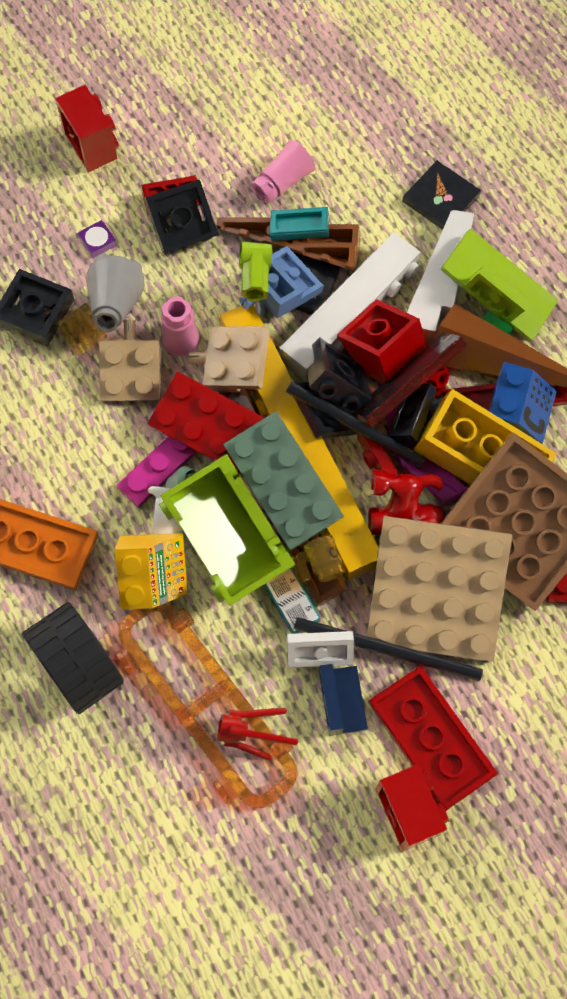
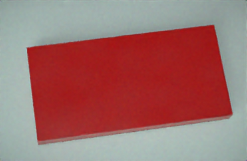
[367,665,498,811]

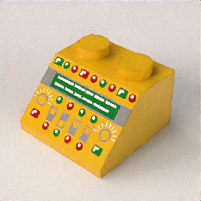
[114,533,188,610]

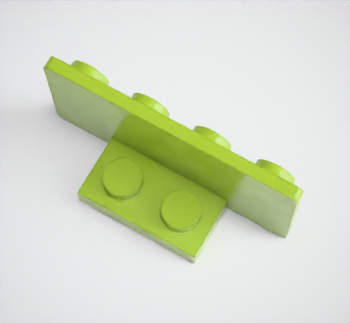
[441,229,558,342]

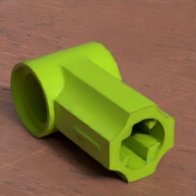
[239,242,272,302]

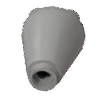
[86,254,145,332]

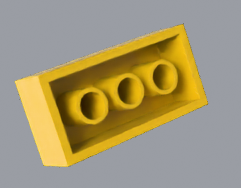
[413,389,557,485]

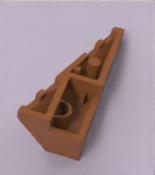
[216,217,361,270]
[427,303,567,388]

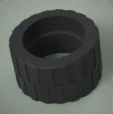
[22,602,124,714]

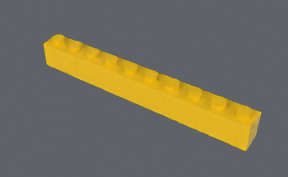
[220,305,379,581]

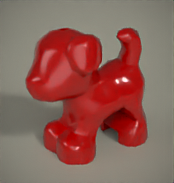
[368,469,445,535]

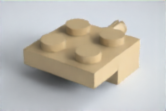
[99,319,161,401]
[188,326,270,392]

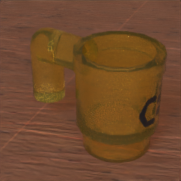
[292,535,344,584]

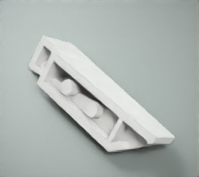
[407,210,474,343]

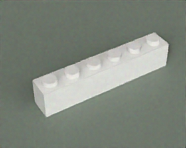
[279,232,421,381]

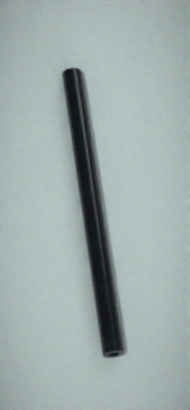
[293,617,483,681]

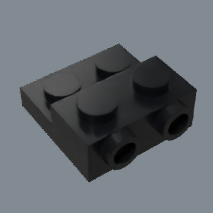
[307,337,372,417]

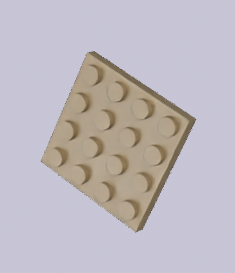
[367,516,512,662]

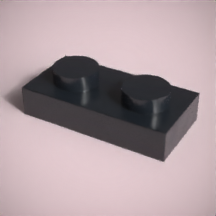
[387,383,437,442]

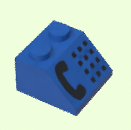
[488,362,556,444]

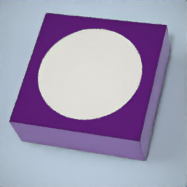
[77,220,117,259]

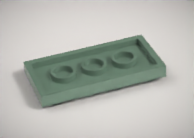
[223,411,344,551]

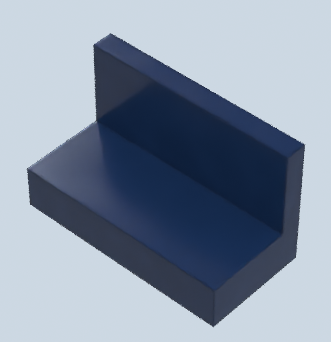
[319,664,368,736]

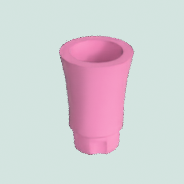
[251,140,315,203]
[161,296,201,356]

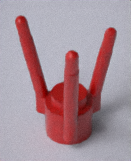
[217,708,298,760]

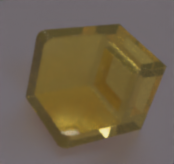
[58,303,107,355]

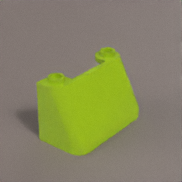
[159,454,296,606]

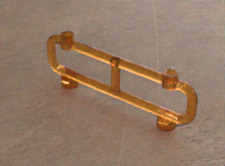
[113,602,297,808]

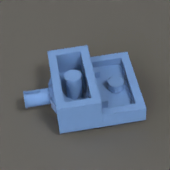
[239,246,324,319]

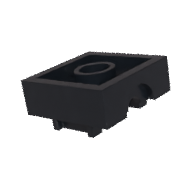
[144,179,218,254]
[0,269,74,347]

